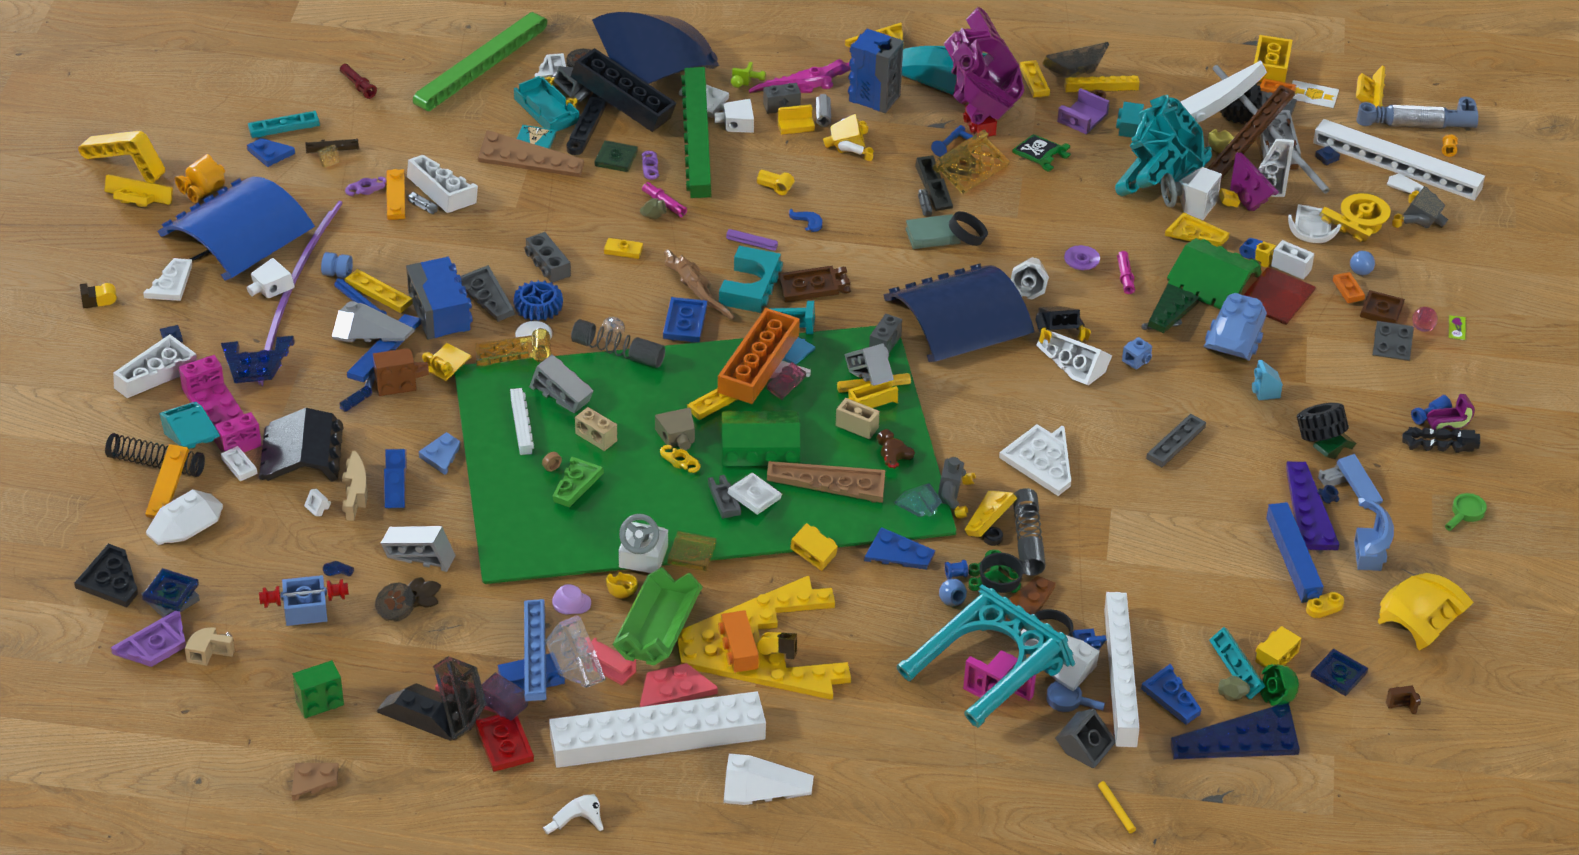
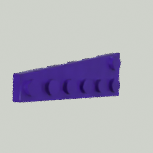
[1286,461,1339,550]

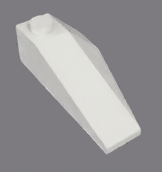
[1021,629,1100,691]

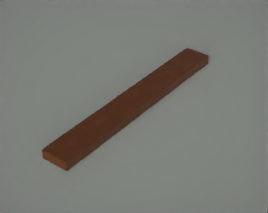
[1207,85,1295,179]

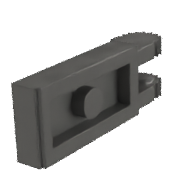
[708,475,741,519]

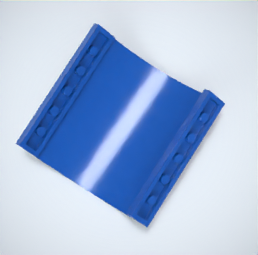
[158,177,315,281]

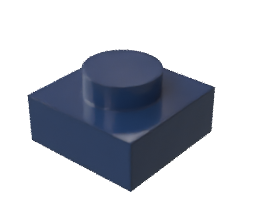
[1315,146,1340,166]
[160,325,183,342]

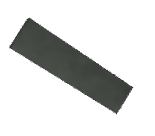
[915,155,953,211]

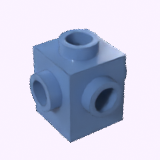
[1122,337,1152,370]

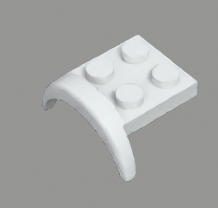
[1288,204,1341,243]

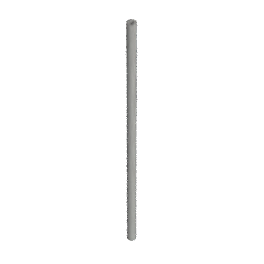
[1213,65,1330,194]

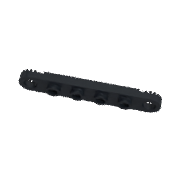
[566,93,608,155]

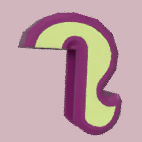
[1426,394,1475,431]

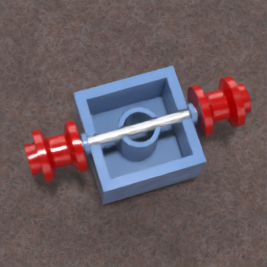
[259,575,349,626]

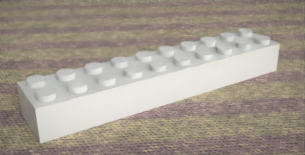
[549,691,766,768]

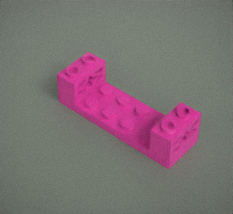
[179,355,262,453]

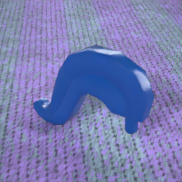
[789,209,822,232]

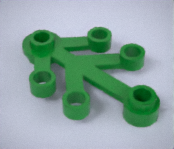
[968,550,1021,594]

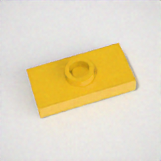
[604,238,643,259]

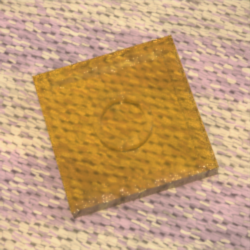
[668,531,716,571]

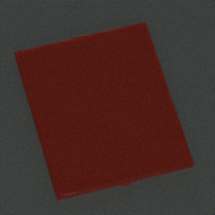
[1244,267,1316,325]

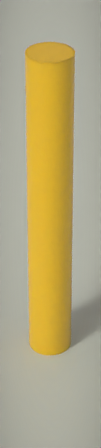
[1098,781,1136,833]

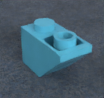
[1252,360,1283,400]

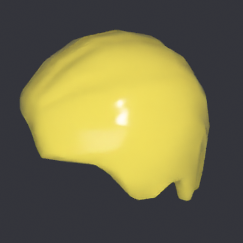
[1208,129,1234,153]

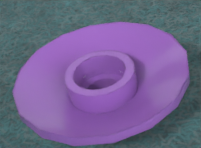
[1064,245,1100,270]

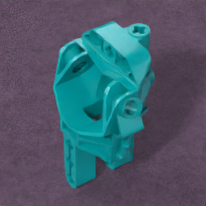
[1115,95,1212,197]

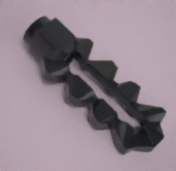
[1402,427,1480,453]

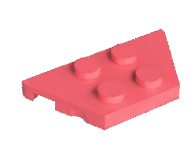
[640,663,718,707]

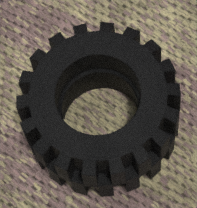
[1220,83,1262,123]
[1296,403,1349,441]

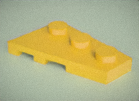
[1319,206,1373,242]
[965,491,1017,537]

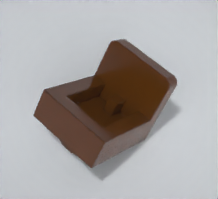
[1386,685,1421,714]

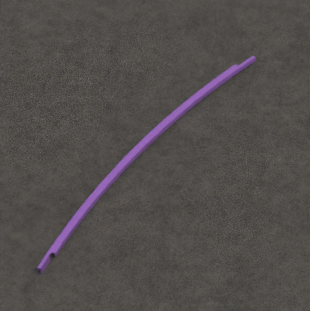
[258,201,342,387]

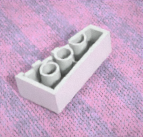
[113,334,197,398]

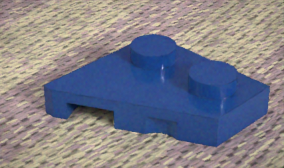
[247,138,295,167]

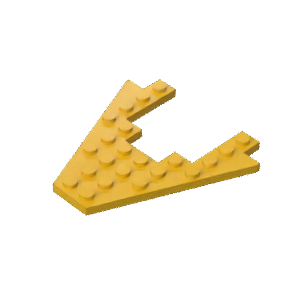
[677,576,851,700]

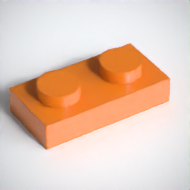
[1260,78,1297,93]
[1332,272,1365,303]

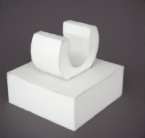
[304,489,331,516]

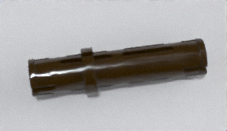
[305,138,359,154]

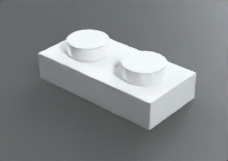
[221,446,258,481]

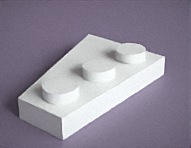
[143,258,192,301]

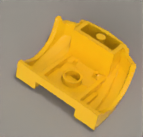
[1378,573,1474,651]

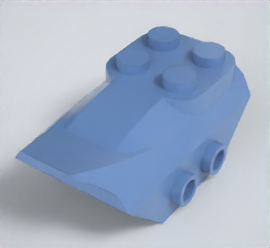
[1204,293,1267,361]

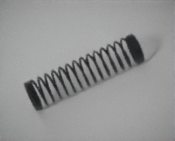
[105,433,205,477]

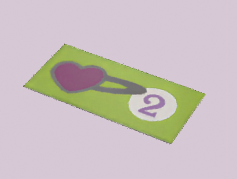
[1449,315,1466,340]

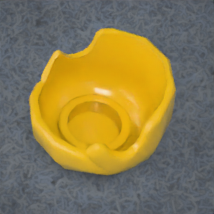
[606,572,638,598]

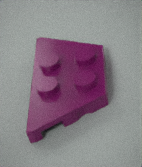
[1230,152,1279,211]

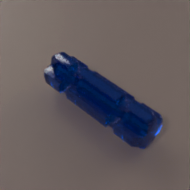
[339,385,372,412]

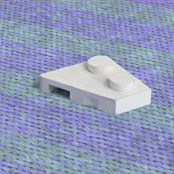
[535,53,566,79]

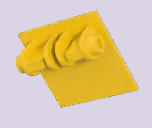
[422,343,472,381]

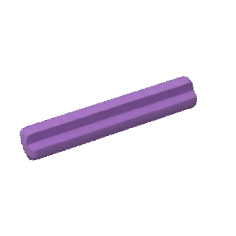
[726,229,778,251]

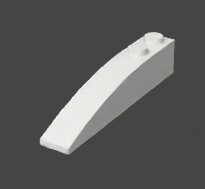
[1181,61,1267,123]

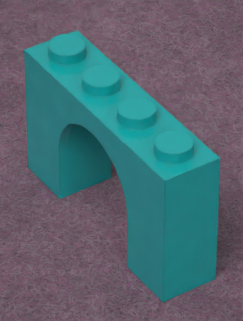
[719,246,783,313]

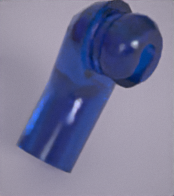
[322,561,354,576]

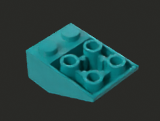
[159,402,220,449]

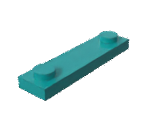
[248,111,320,138]
[1209,627,1266,700]

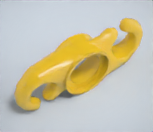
[660,445,701,473]

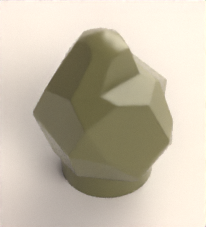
[640,198,666,220]
[1218,676,1250,701]

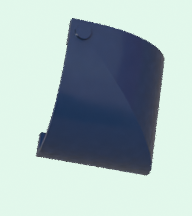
[592,12,719,84]

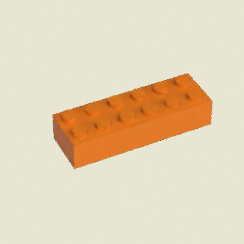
[718,308,800,404]

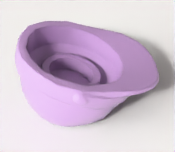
[552,584,591,615]

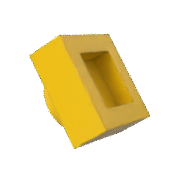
[1219,188,1240,207]

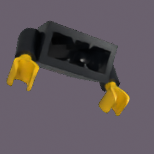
[1035,306,1091,343]

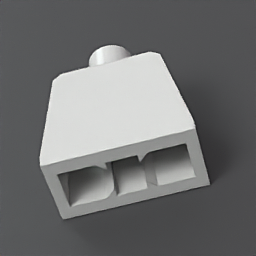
[714,99,754,133]
[247,258,295,298]

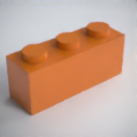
[718,610,759,673]

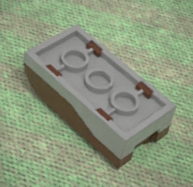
[1256,110,1301,170]

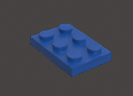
[663,297,708,342]

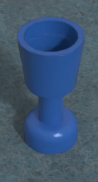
[1411,395,1452,425]

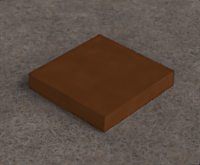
[1360,290,1405,324]

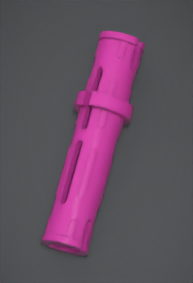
[642,182,687,217]
[1117,251,1135,294]

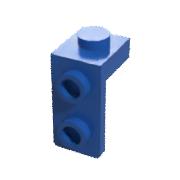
[1072,628,1107,650]

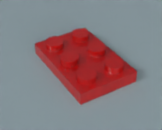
[475,710,534,772]

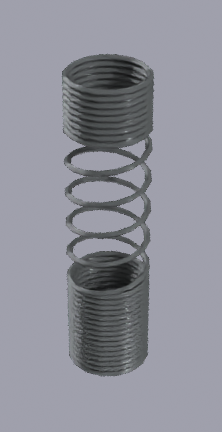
[571,319,665,368]
[1013,488,1046,576]

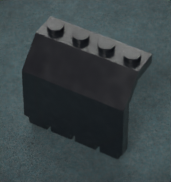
[259,408,344,482]

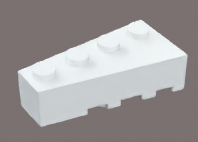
[407,155,478,213]

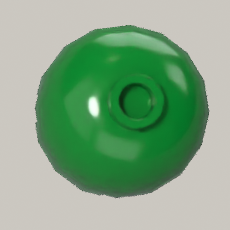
[1260,664,1299,706]

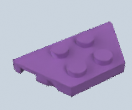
[111,609,186,667]

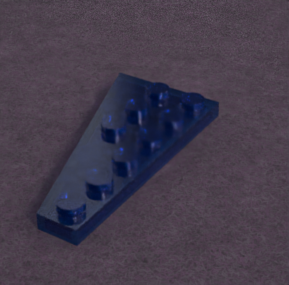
[1170,703,1300,759]

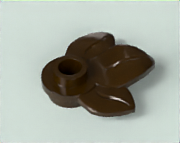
[403,577,441,608]

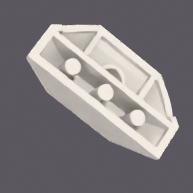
[146,489,223,545]

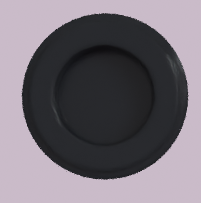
[983,527,1003,546]

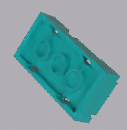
[514,76,579,132]

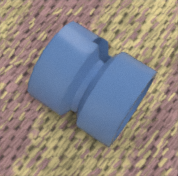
[321,252,353,278]

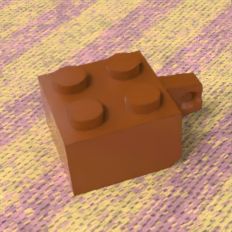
[373,348,429,396]

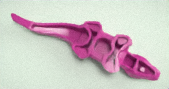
[749,59,851,93]

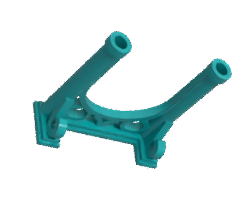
[896,584,1075,728]

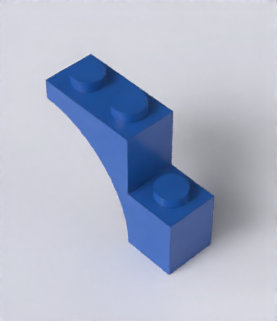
[384,449,407,508]

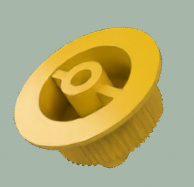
[1340,193,1391,235]

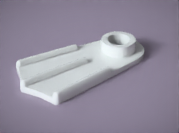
[1387,173,1424,194]

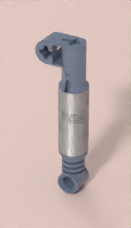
[1356,97,1478,129]

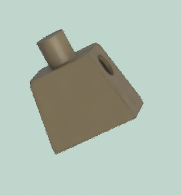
[655,408,695,450]

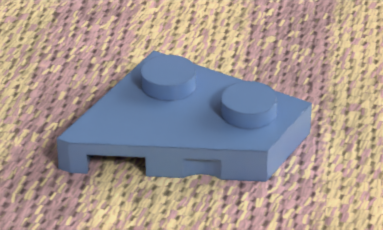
[419,432,460,475]

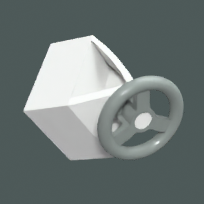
[1161,167,1222,220]
[619,514,668,573]

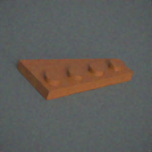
[1005,576,1055,632]

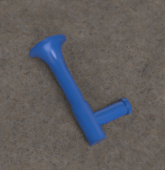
[931,125,976,157]

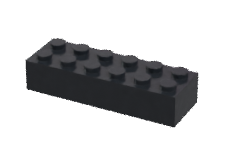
[570,48,676,132]

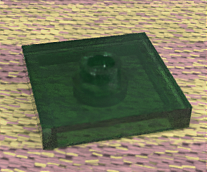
[594,141,638,172]

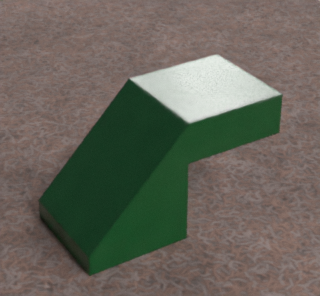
[1313,433,1357,459]

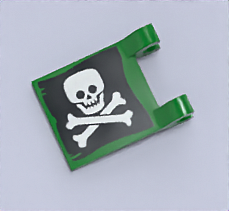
[1012,134,1071,172]

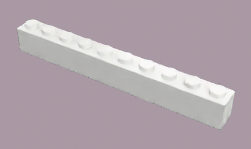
[1313,119,1485,201]
[1104,592,1139,747]

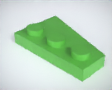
[553,457,604,507]

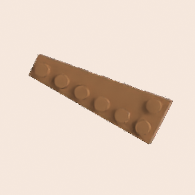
[767,461,885,503]

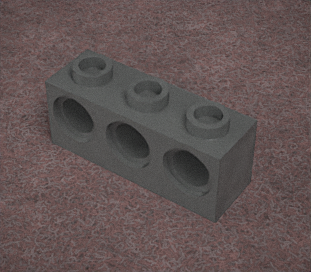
[524,232,571,283]

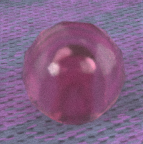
[1412,307,1438,332]

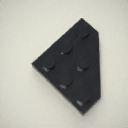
[74,543,138,607]

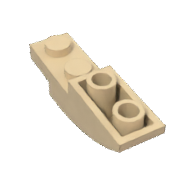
[342,451,368,521]

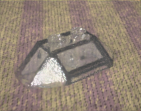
[545,615,606,688]

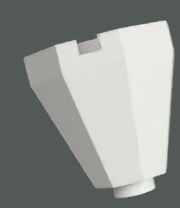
[1011,257,1049,300]

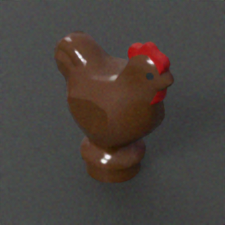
[877,429,915,469]

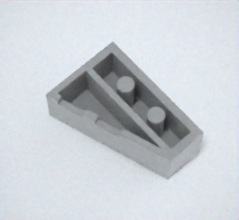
[529,354,593,413]

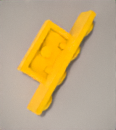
[1356,65,1386,108]
[105,174,173,207]

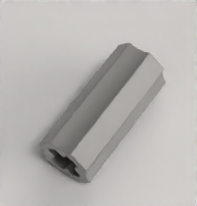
[816,94,831,127]

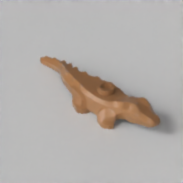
[664,250,735,319]

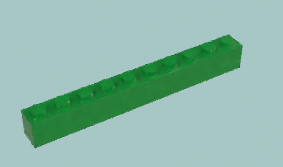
[681,67,712,198]

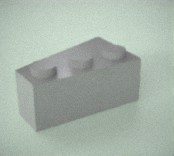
[844,343,894,386]
[381,526,456,572]

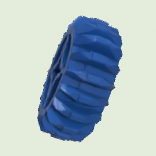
[513,280,563,321]

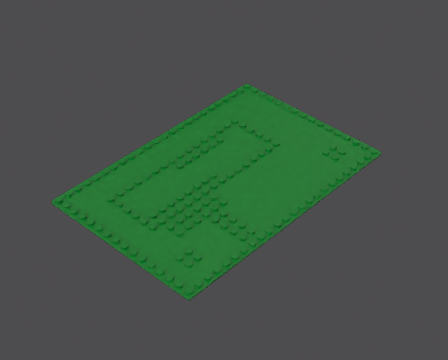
[455,326,957,584]

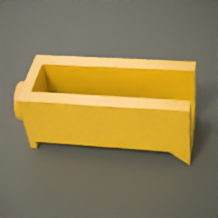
[848,381,898,408]

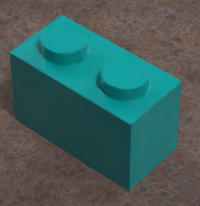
[1116,102,1144,137]

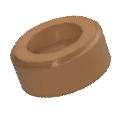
[542,452,562,471]

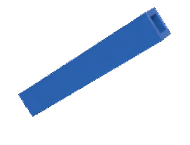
[1266,502,1324,603]

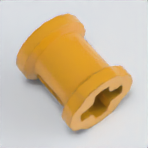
[1442,134,1458,157]

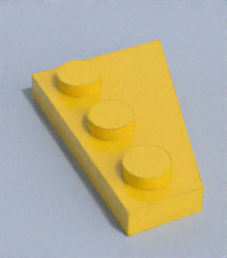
[1165,212,1230,247]

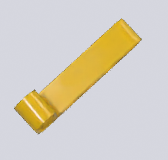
[78,131,166,183]

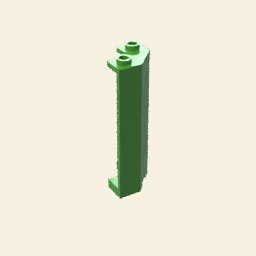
[612,567,703,665]

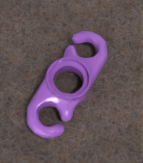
[642,150,659,180]
[345,176,387,196]

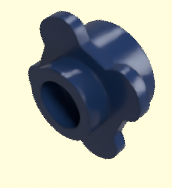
[1317,485,1339,504]

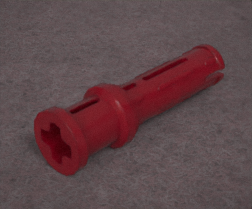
[340,64,377,99]

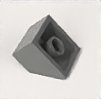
[1055,709,1115,768]

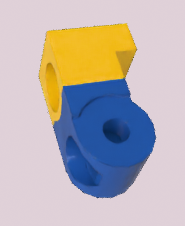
[1239,238,1276,268]

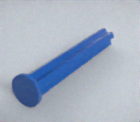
[334,278,387,315]

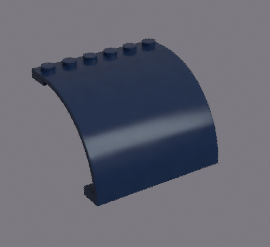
[883,263,1035,362]

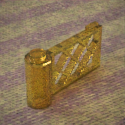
[476,328,551,366]

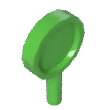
[1445,493,1487,531]

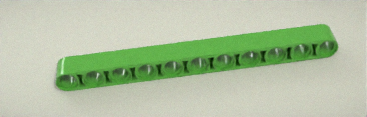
[413,12,548,111]

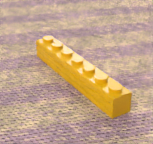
[1064,75,1140,92]

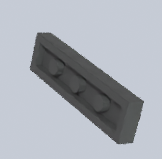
[1146,414,1206,467]

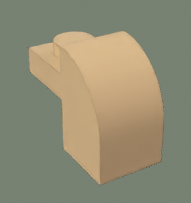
[185,627,235,666]

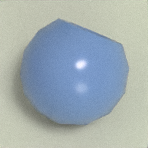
[1350,251,1375,276]
[939,579,967,607]

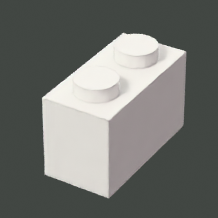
[1271,240,1314,279]

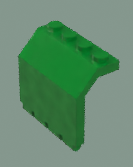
[1167,238,1262,310]
[722,411,800,466]

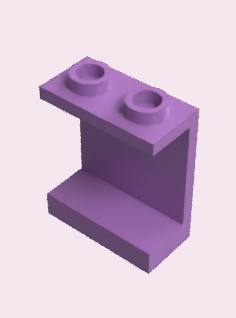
[1057,88,1109,134]

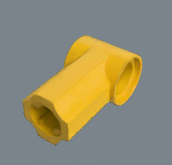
[757,169,795,195]

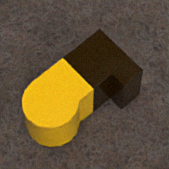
[80,283,117,309]
[757,632,797,659]

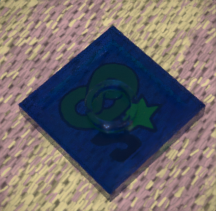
[142,568,199,612]
[1311,648,1368,696]

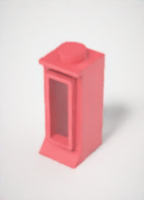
[582,637,636,685]

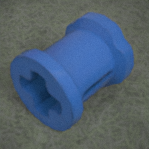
[945,560,968,580]

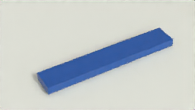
[347,314,421,382]

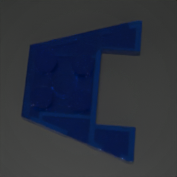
[221,336,295,383]

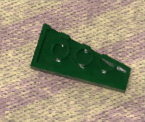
[1148,283,1200,333]

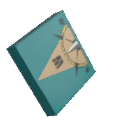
[516,125,556,149]

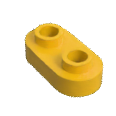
[1306,592,1344,618]

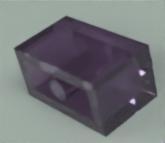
[479,672,528,720]

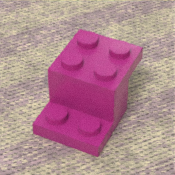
[963,650,1036,701]

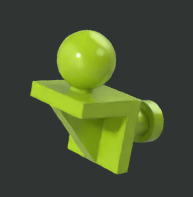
[731,62,766,88]

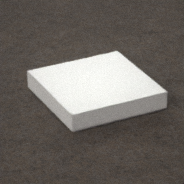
[727,473,782,515]

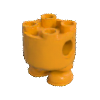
[175,154,225,203]

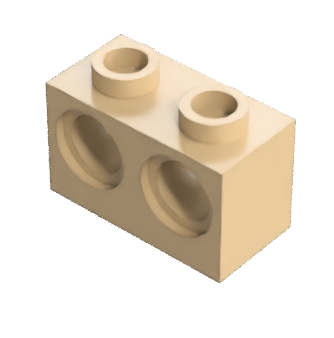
[575,407,617,451]

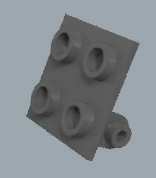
[1372,321,1414,361]

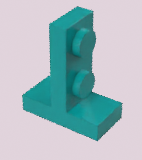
[769,301,815,334]

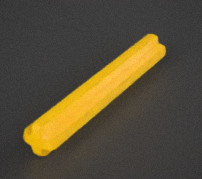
[837,373,911,393]

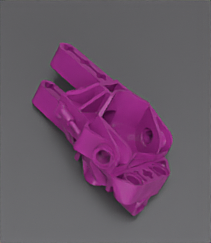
[944,7,1025,124]

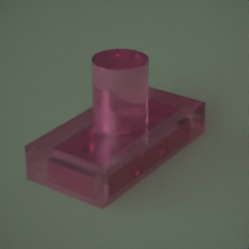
[767,362,806,400]

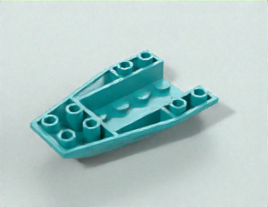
[902,46,987,95]

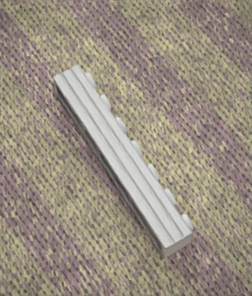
[510,388,534,455]

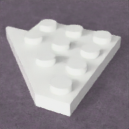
[999,424,1071,496]

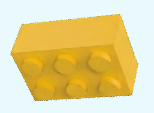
[1254,35,1293,82]

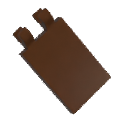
[779,265,851,302]

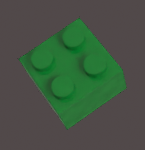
[292,660,344,719]

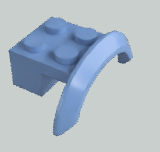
[1354,498,1394,571]

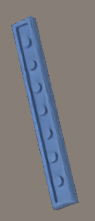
[524,599,547,701]

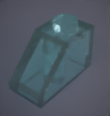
[894,483,942,517]

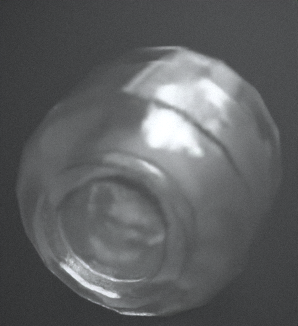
[600,317,625,344]

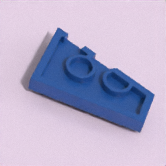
[864,527,935,570]
[1141,664,1201,725]

